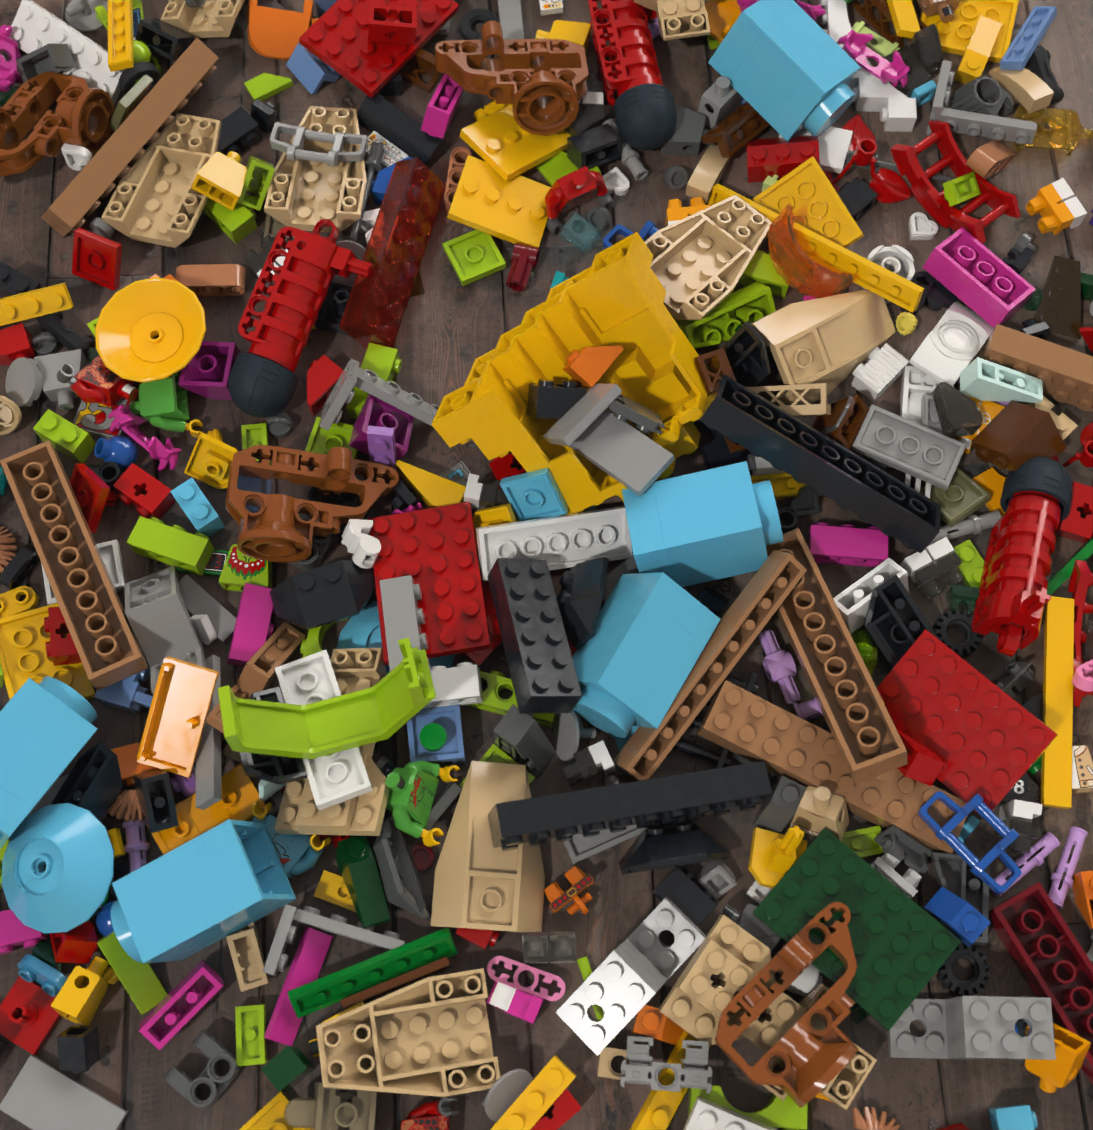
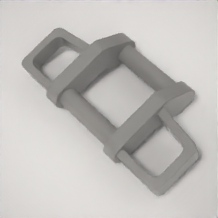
[270,122,368,167]

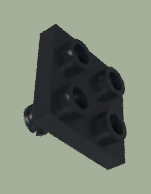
[315,282,376,339]

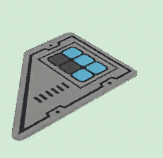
[440,462,472,486]

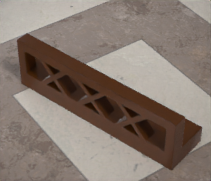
[849,0,933,60]
[398,49,444,94]
[702,101,770,158]
[694,348,747,453]
[340,957,452,1009]

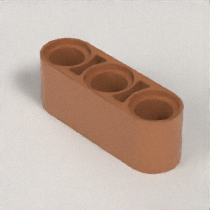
[966,140,1016,179]
[444,147,472,215]
[175,264,246,297]

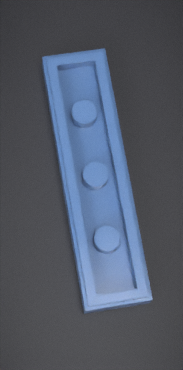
[999,6,1057,70]

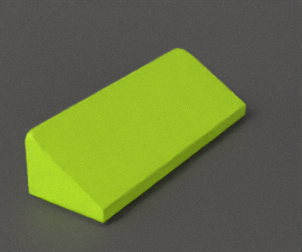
[98,931,168,1015]

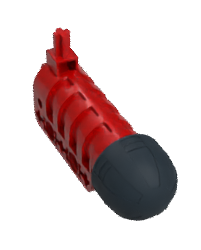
[588,0,677,151]
[228,219,373,418]
[971,456,1073,657]

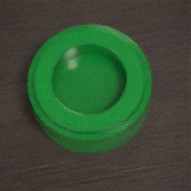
[419,723,447,752]

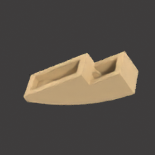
[989,66,1054,114]
[685,144,732,203]

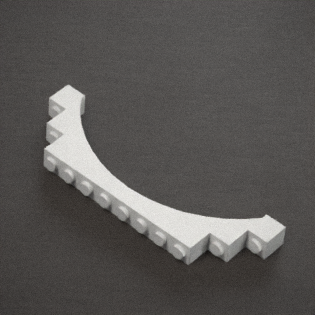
[820,0,917,132]

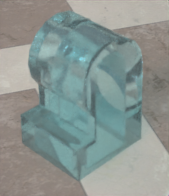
[559,212,600,253]

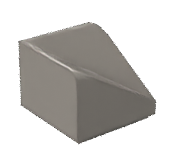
[697,860,737,901]

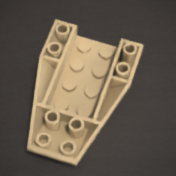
[160,0,245,38]
[264,106,367,233]
[101,113,222,248]
[645,195,773,320]
[751,289,896,406]
[430,761,545,934]
[316,968,500,1097]

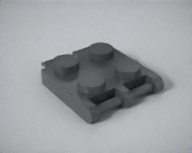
[609,394,665,434]

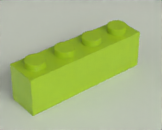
[674,282,776,349]

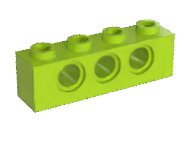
[466,667,556,728]

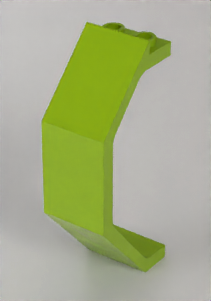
[218,637,436,759]

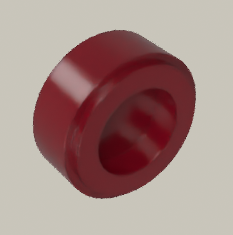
[410,843,435,872]

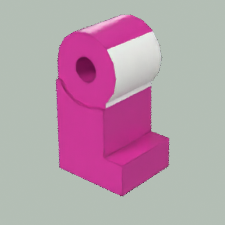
[486,981,543,1025]

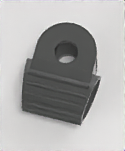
[949,75,1014,117]

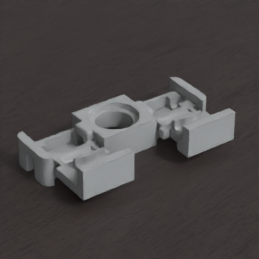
[620,1036,712,1094]

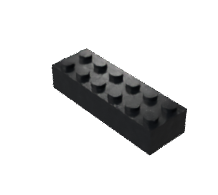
[487,558,582,714]

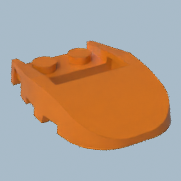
[246,0,314,60]

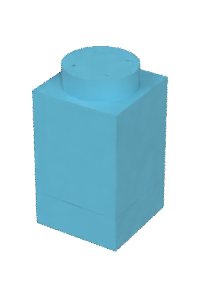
[708,0,861,141]
[622,461,784,587]
[572,572,721,738]
[0,676,98,849]
[111,819,296,963]

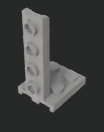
[926,60,1037,145]
[319,358,439,430]
[263,904,405,977]

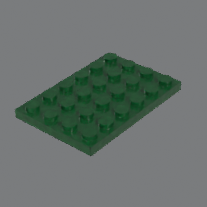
[753,828,961,1031]

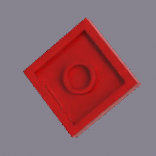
[72,227,122,291]
[70,463,117,533]
[0,975,61,1055]

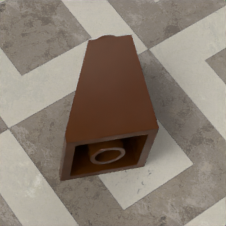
[971,400,1066,471]

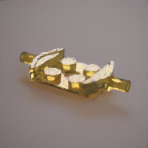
[1011,106,1093,156]

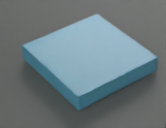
[500,468,569,521]

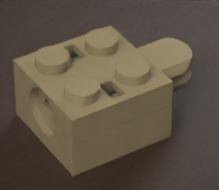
[284,1082,377,1130]

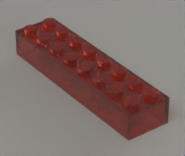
[339,157,446,349]

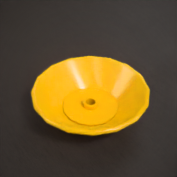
[95,277,206,383]

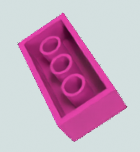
[923,227,1036,328]

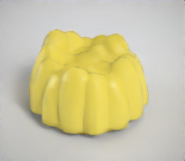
[896,312,918,335]

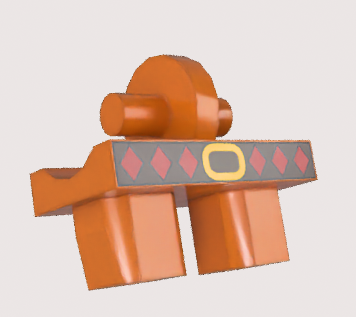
[544,865,594,915]

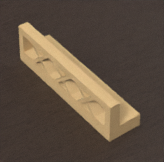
[746,383,831,416]

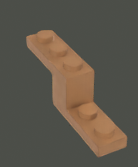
[205,622,306,734]

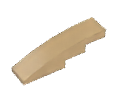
[226,921,269,992]

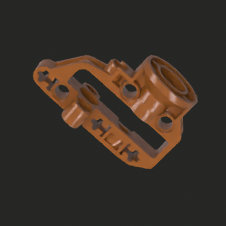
[435,21,589,136]
[0,71,115,177]
[225,445,399,563]
[715,902,859,1108]

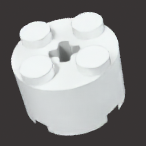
[862,245,915,304]

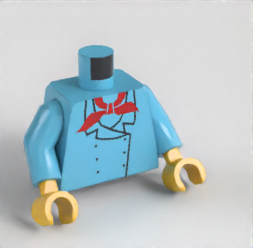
[251,799,331,878]

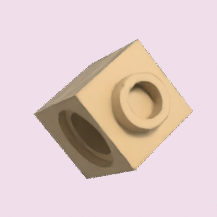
[597,1047,629,1080]

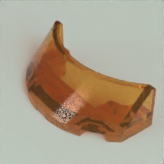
[768,203,854,298]

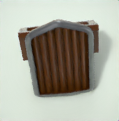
[812,394,869,454]

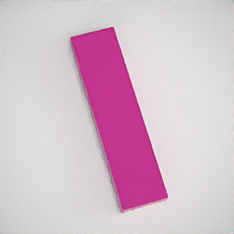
[264,927,333,1047]

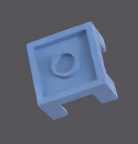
[407,705,466,765]

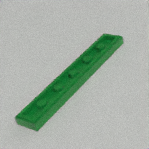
[288,927,458,1018]

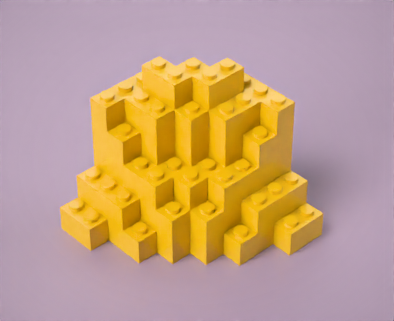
[431,232,711,515]

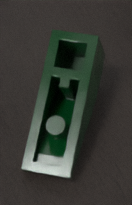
[335,836,390,929]

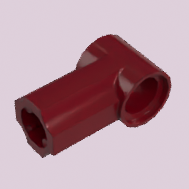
[506,242,540,292]

